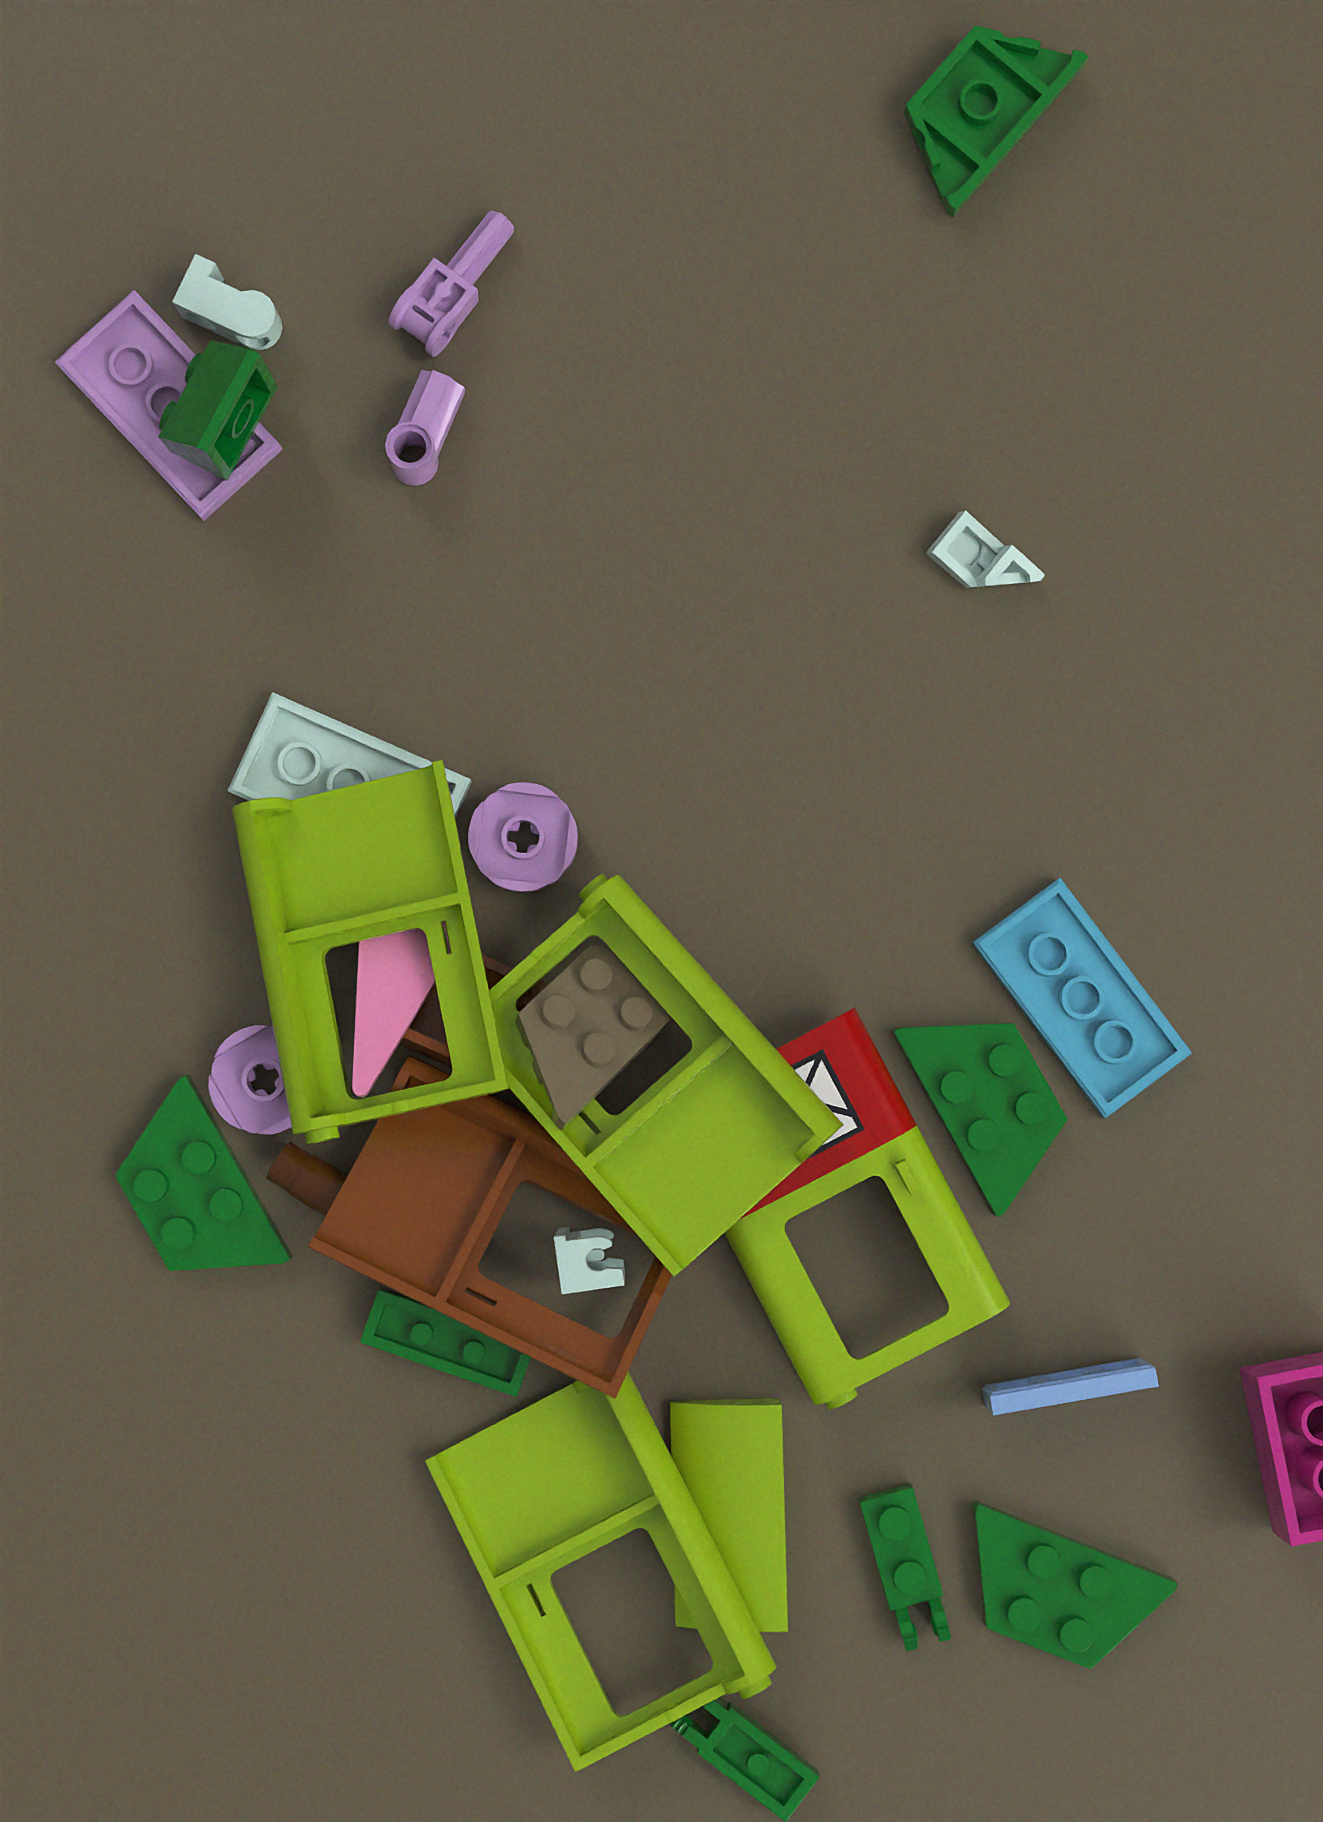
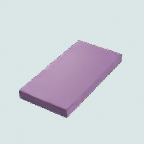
[55,290,283,521]

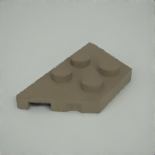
[515,943,674,1131]

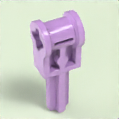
[388,211,514,357]

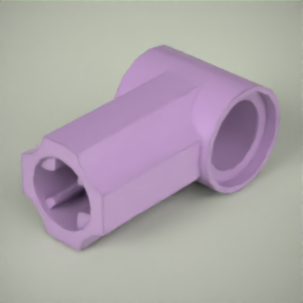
[385,370,465,486]

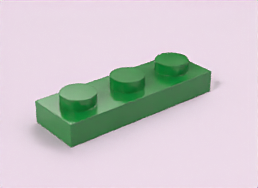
[360,1287,531,1397]

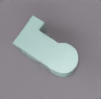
[172,254,283,350]

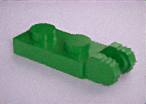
[858,1483,951,1652]
[669,1678,820,1822]

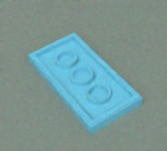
[971,878,1192,1118]

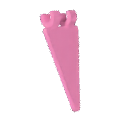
[352,922,450,1097]

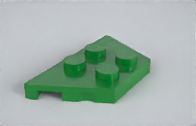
[904,25,1089,217]
[892,1023,1068,1217]
[115,1075,293,1271]
[972,1500,1178,1670]

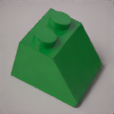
[158,341,278,481]

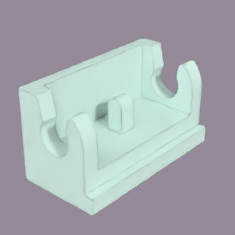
[554,1226,625,1294]

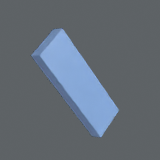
[982,1357,1159,1416]

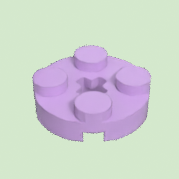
[468,782,578,893]
[208,1025,292,1135]

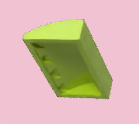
[670,1398,788,1632]

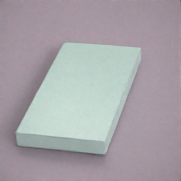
[228,692,472,819]

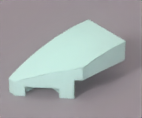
[926,510,1045,588]

